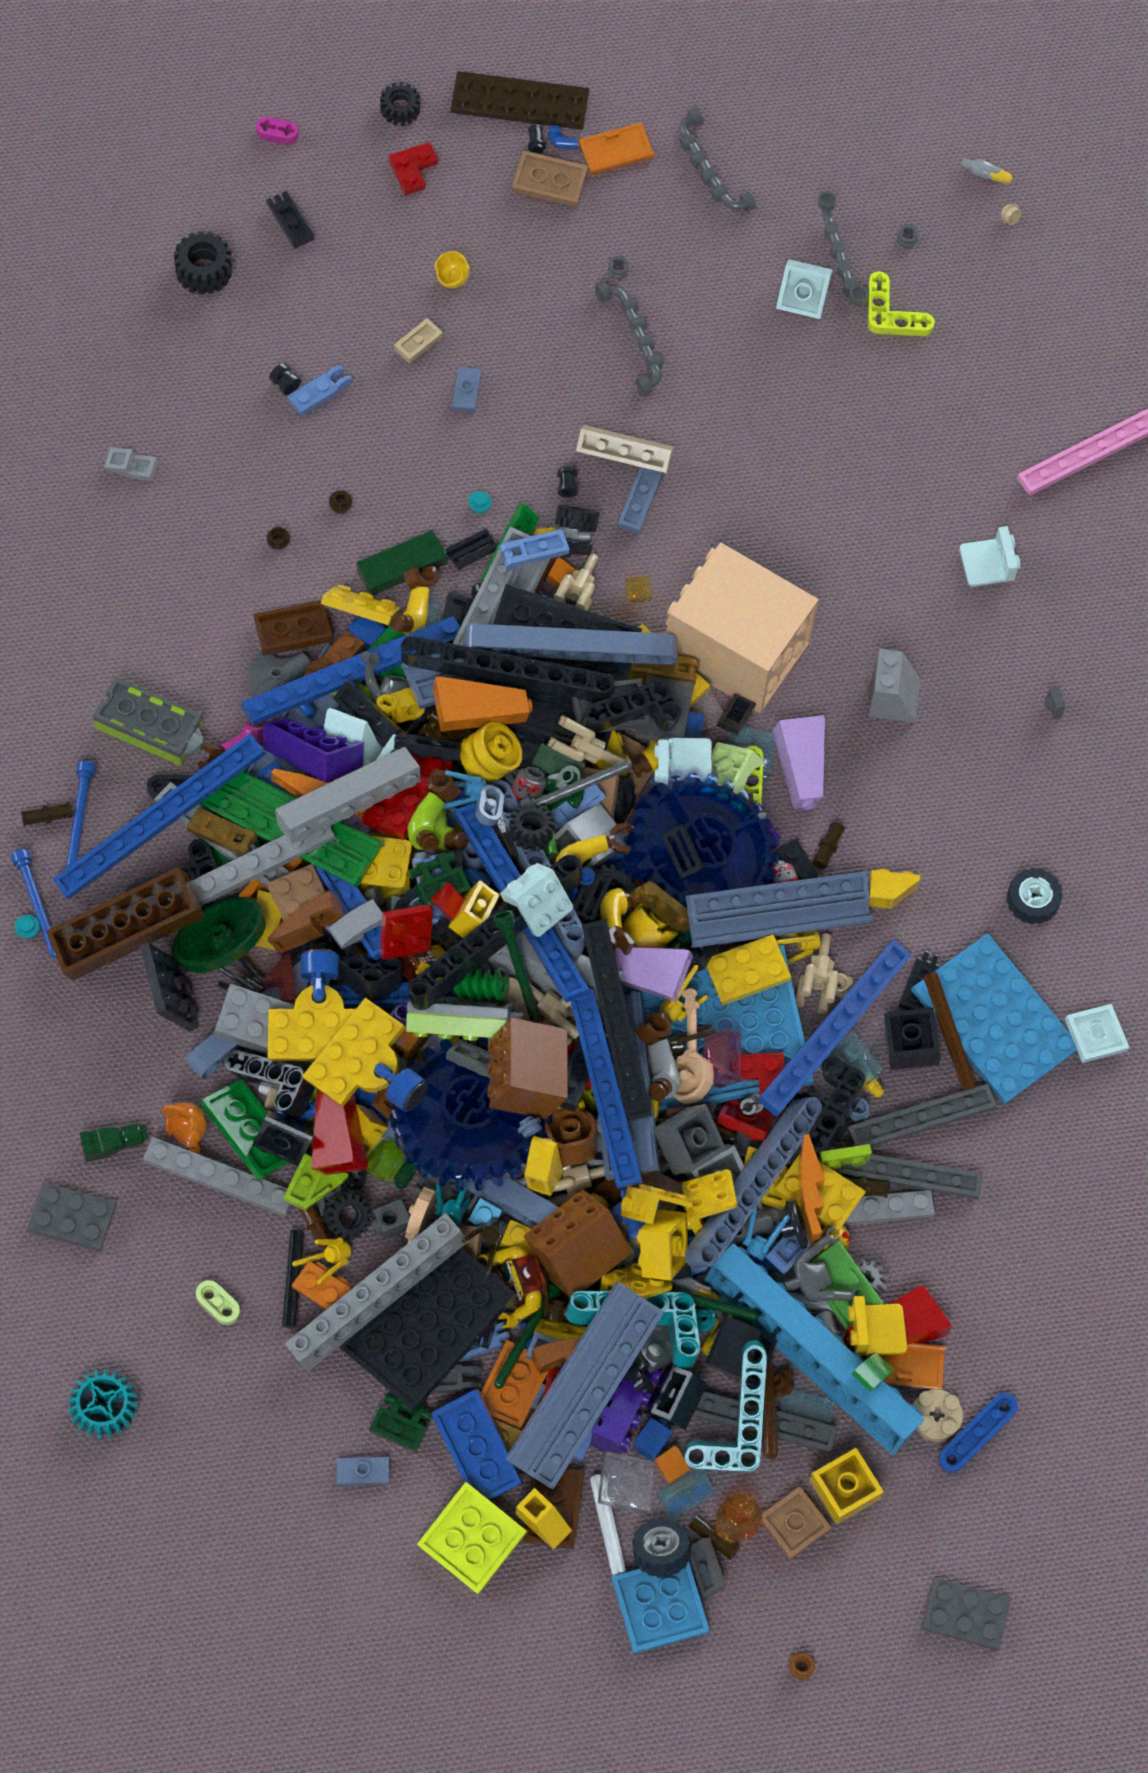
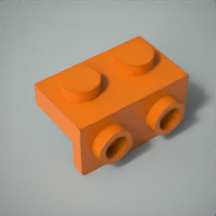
[291,1261,351,1310]

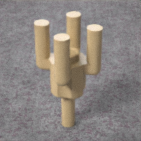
[554,554,598,611]
[547,715,626,765]
[795,933,839,1014]
[515,981,579,1046]
[541,1163,605,1206]

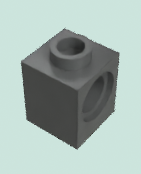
[370,1199,410,1240]

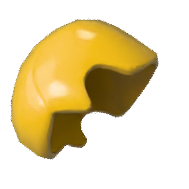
[434,251,470,289]

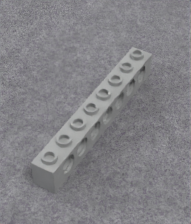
[285,1213,469,1371]

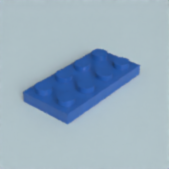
[431,1389,524,1501]

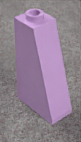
[772,715,825,810]
[614,948,693,1003]

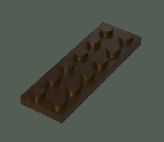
[451,71,589,130]

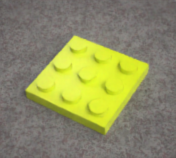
[417,1482,528,1594]

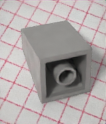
[868,648,921,723]
[551,803,630,868]

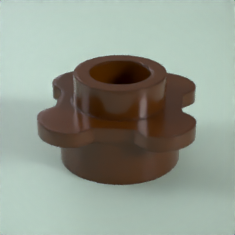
[774,1369,795,1397]

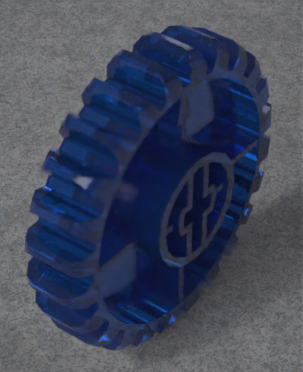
[623,772,779,908]
[390,1036,553,1191]

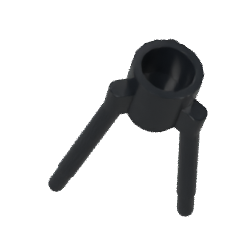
[218,957,267,994]

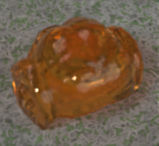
[715,1491,762,1542]

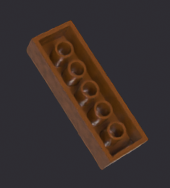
[46,867,205,981]

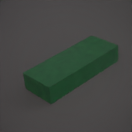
[356,530,447,595]

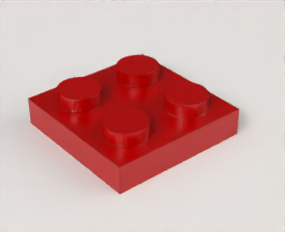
[380,905,433,959]
[716,1099,775,1141]

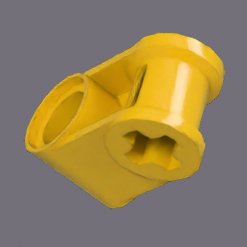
[376,688,425,724]

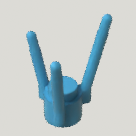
[444,771,486,809]
[742,1208,790,1262]

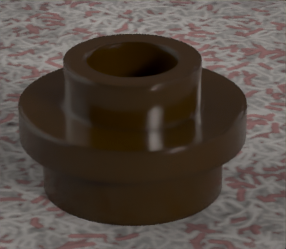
[329,491,352,514]
[266,527,290,550]

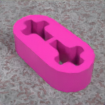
[256,117,298,145]

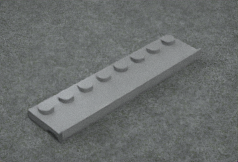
[453,527,551,645]

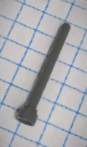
[520,760,632,810]

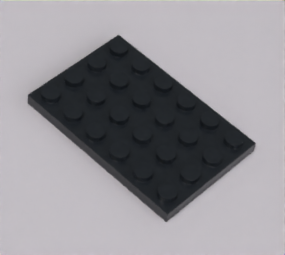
[339,1248,517,1412]

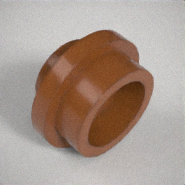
[788,1652,815,1680]

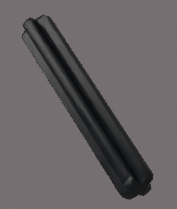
[282,1229,304,1328]

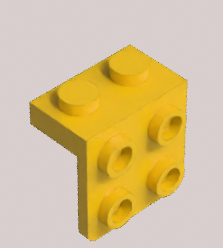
[358,835,412,890]
[682,1169,738,1236]
[620,1184,694,1225]
[600,1263,672,1299]
[848,1296,907,1356]

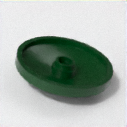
[172,897,266,973]

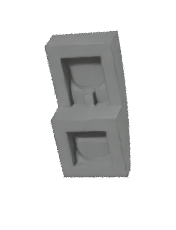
[104,447,159,482]
[329,899,382,949]

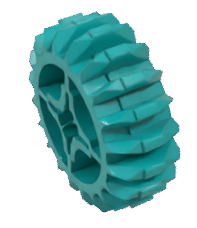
[67,1369,138,1439]

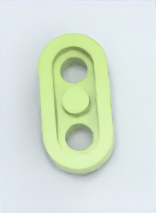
[196,1280,240,1325]

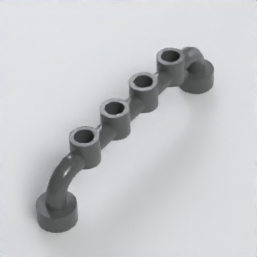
[679,107,756,212]
[818,191,868,306]
[595,282,663,396]

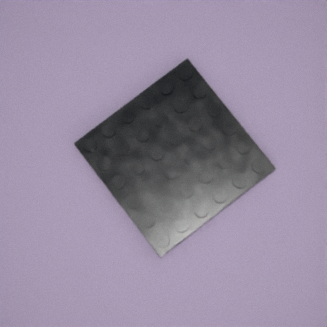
[475,584,642,750]

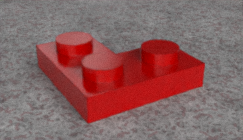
[388,142,438,196]
[733,1053,784,1104]

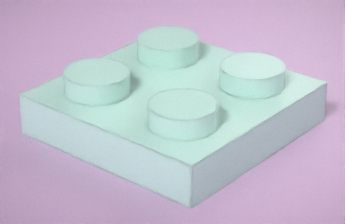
[1064,1004,1130,1063]

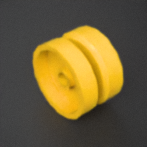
[460,722,522,784]

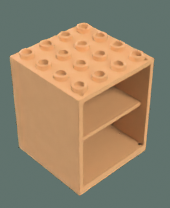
[665,542,819,714]

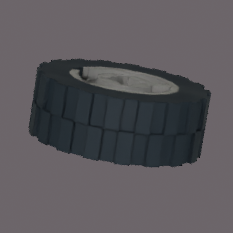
[632,1518,691,1578]

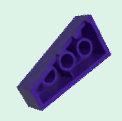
[263,717,364,782]
[590,1368,663,1458]

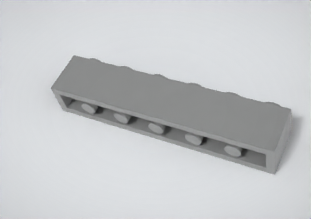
[275,747,421,844]

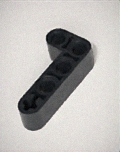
[580,681,682,733]
[126,839,217,892]
[312,932,402,1001]
[224,1050,315,1120]
[808,1056,867,1158]

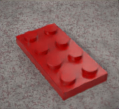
[362,754,454,840]

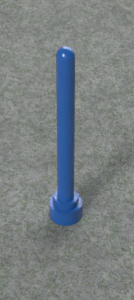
[66,761,96,869]
[10,849,56,958]

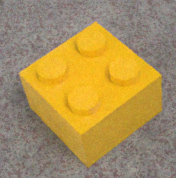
[637,1210,688,1281]
[809,1448,884,1525]

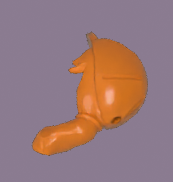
[162,1102,207,1154]

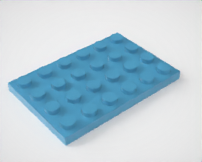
[911,933,1077,1105]

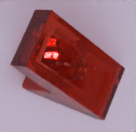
[263,953,296,1005]

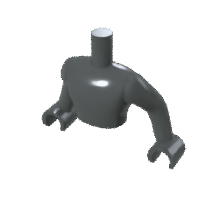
[361,651,410,719]
[782,1227,860,1305]

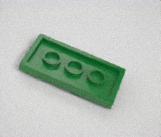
[200,1079,291,1181]

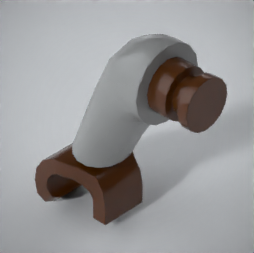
[635,1012,681,1101]

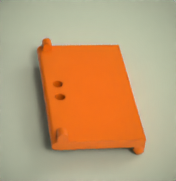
[578,122,655,175]
[866,1343,946,1390]

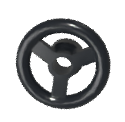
[780,1199,808,1249]

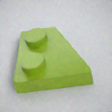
[282,1154,349,1211]

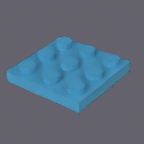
[611,1561,710,1655]

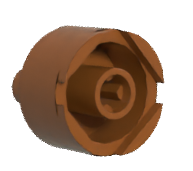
[545,1107,597,1167]

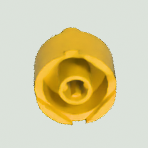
[622,902,678,949]

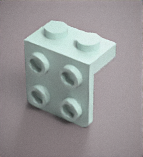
[959,526,1020,587]
[655,738,712,789]
[500,863,573,937]

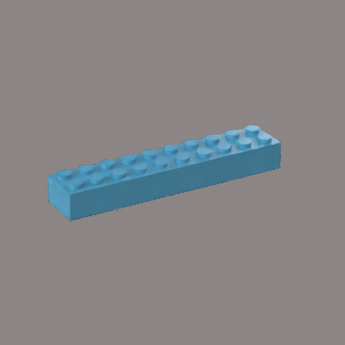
[704,1243,924,1456]

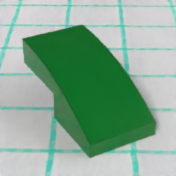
[851,1353,895,1392]

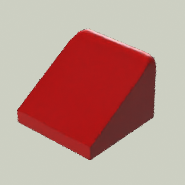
[431,882,464,920]

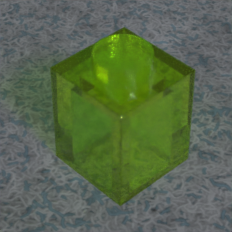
[365,1142,407,1183]

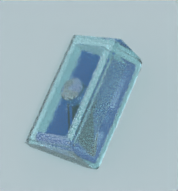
[656,1469,716,1520]

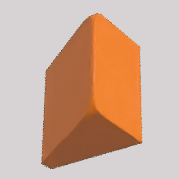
[548,557,576,587]
[654,1445,690,1485]

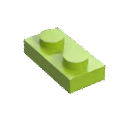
[818,1144,872,1170]

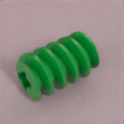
[454,969,509,1002]

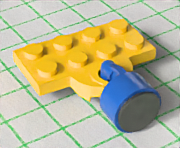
[268,949,356,1061]
[302,998,428,1112]

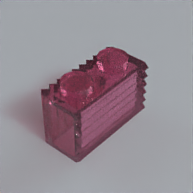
[703,1028,741,1088]

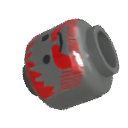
[511,767,547,802]

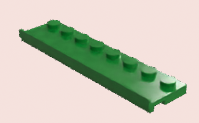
[199,771,385,888]

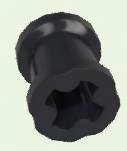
[557,467,578,498]

